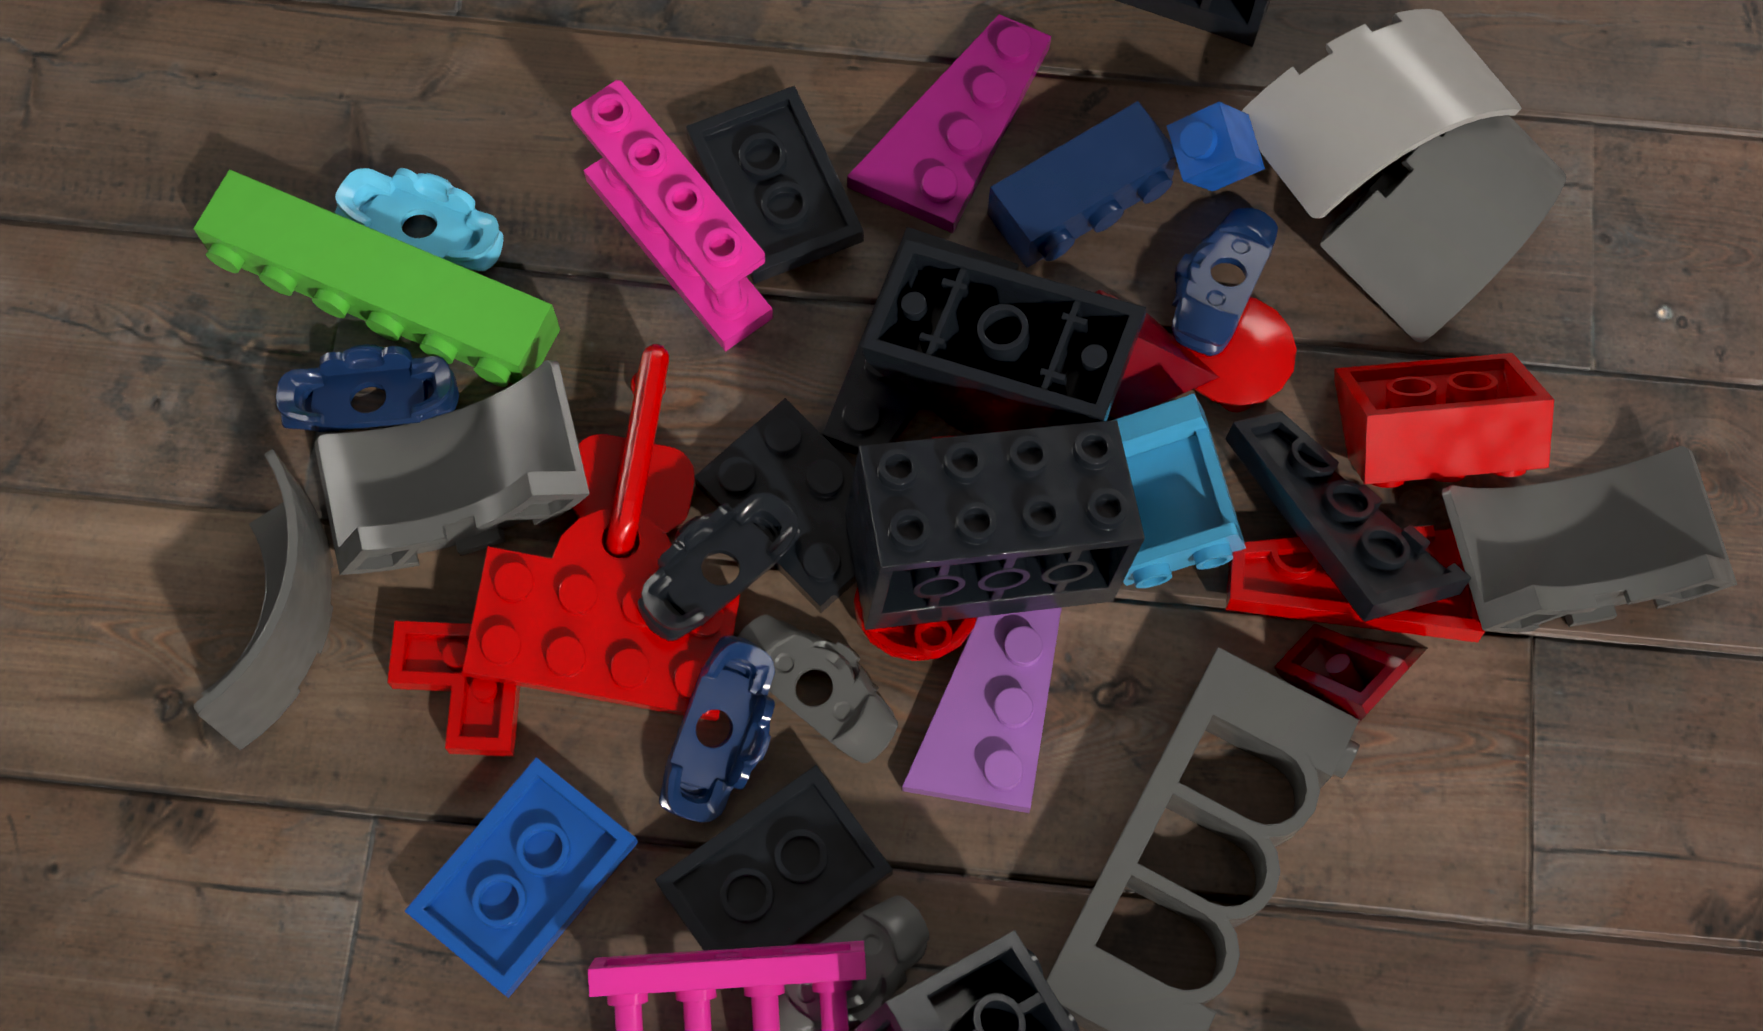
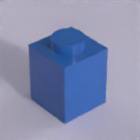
[1167,102,1265,191]

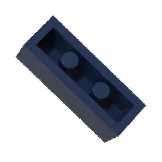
[987,101,1177,268]

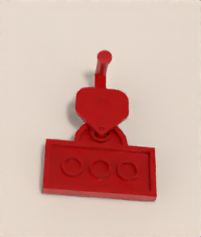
[462,344,740,721]

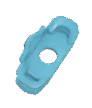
[335,168,504,271]

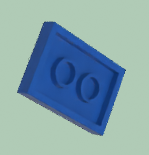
[405,757,638,998]

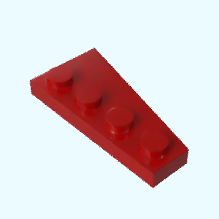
[1226,525,1485,643]

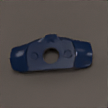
[1172,208,1278,356]
[276,344,459,432]
[659,636,775,822]

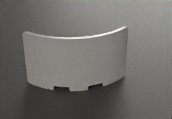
[1242,9,1522,219]

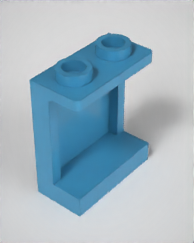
[1115,393,1246,588]

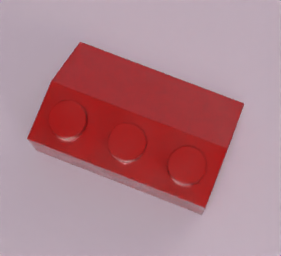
[1334,353,1554,488]

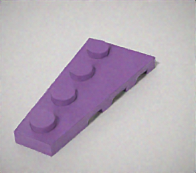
[902,608,1061,813]

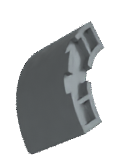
[1320,115,1567,343]
[315,360,590,575]
[1442,446,1738,632]
[194,449,333,750]

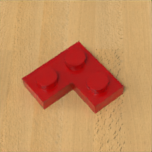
[387,621,521,757]

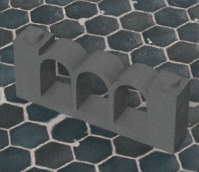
[1046,647,1360,1031]

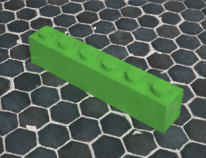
[193,169,560,387]

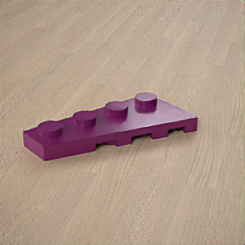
[847,14,1051,234]

